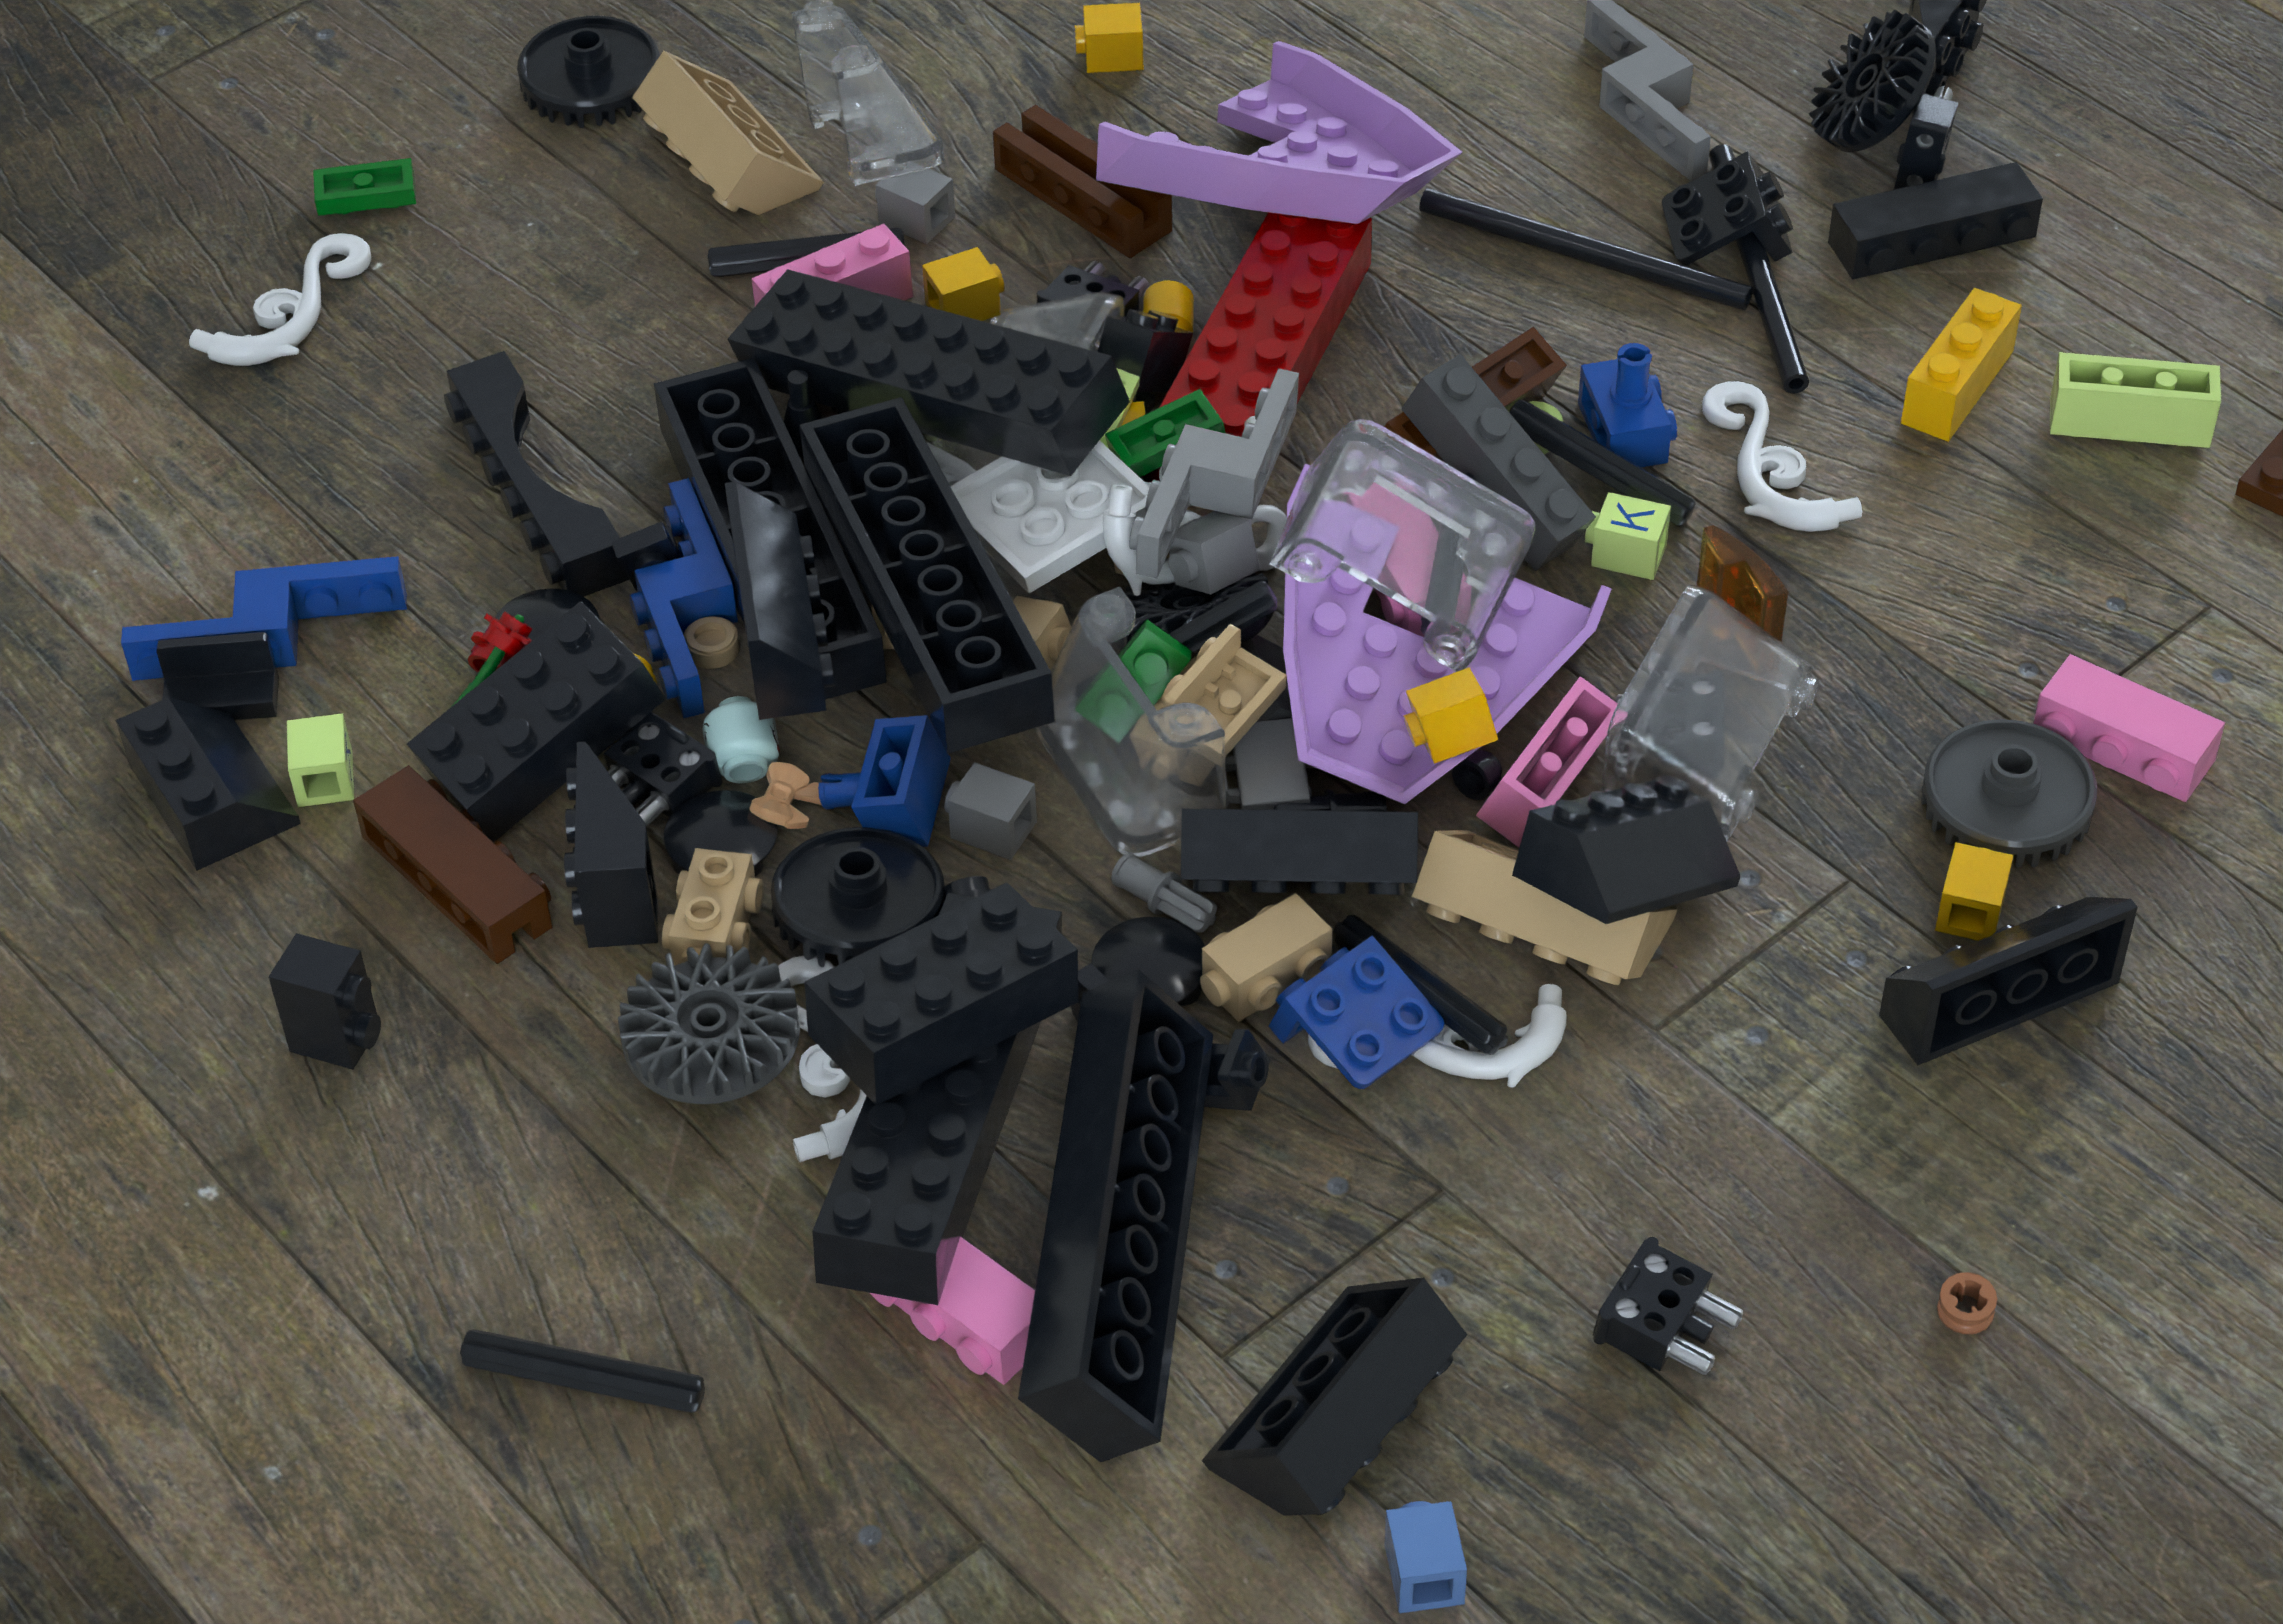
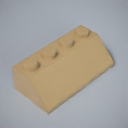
[632,51,824,215]
[1412,830,1677,985]

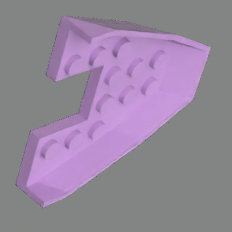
[1096,41,1462,224]
[1283,464,1612,804]

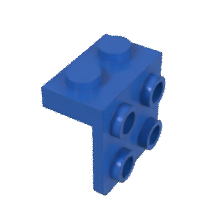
[1268,936,1444,1089]

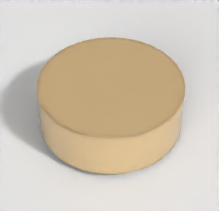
[684,617,740,669]

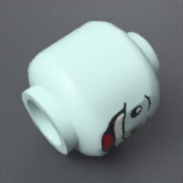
[702,696,780,783]

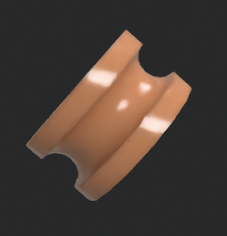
[1937,1272,1998,1334]

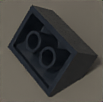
[116,698,301,871]

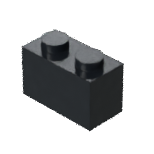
[1097,309,1193,392]
[268,933,381,1070]

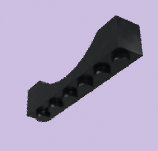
[444,351,629,596]

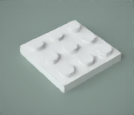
[950,440,1150,593]

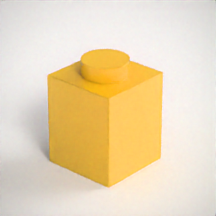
[1075,3,1144,73]
[922,247,1005,321]
[1403,667,1498,764]
[1935,842,2014,941]

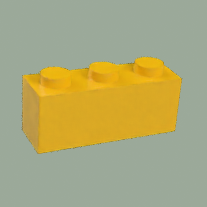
[1901,287,2022,442]

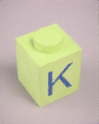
[1585,492,1671,580]
[287,713,354,807]

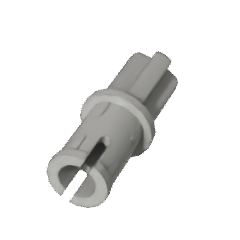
[1111,853,1217,932]

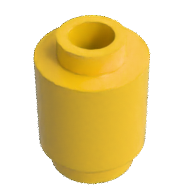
[1143,280,1194,337]

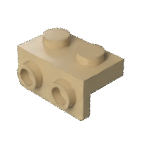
[1162,624,1287,764]

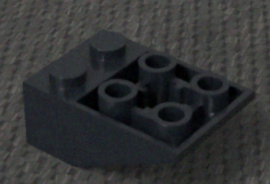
[1909,0,1987,115]
[564,741,658,948]

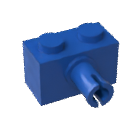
[1578,343,1677,467]
[818,715,951,847]

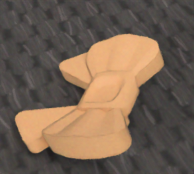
[750,762,822,829]

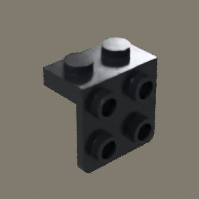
[1662,151,1793,265]

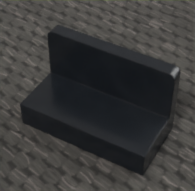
[156,632,279,720]

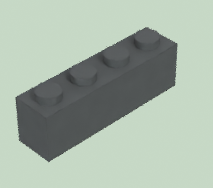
[1402,354,1596,571]

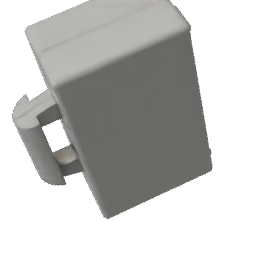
[1213,718,1312,810]

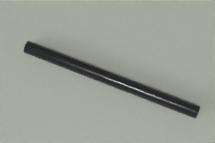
[1709,144,1809,394]
[1419,188,1753,311]

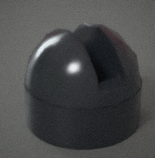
[1452,750,1502,800]

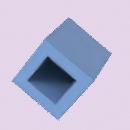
[1385,1501,1467,1614]

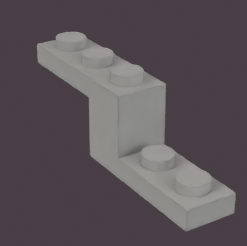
[1584,0,1711,181]
[1129,368,1299,578]

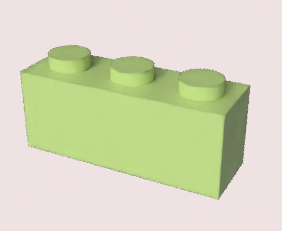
[2050,352,2221,448]

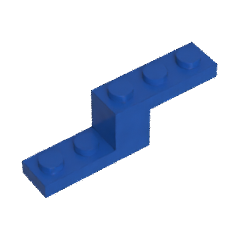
[629,478,738,718]
[121,556,407,681]

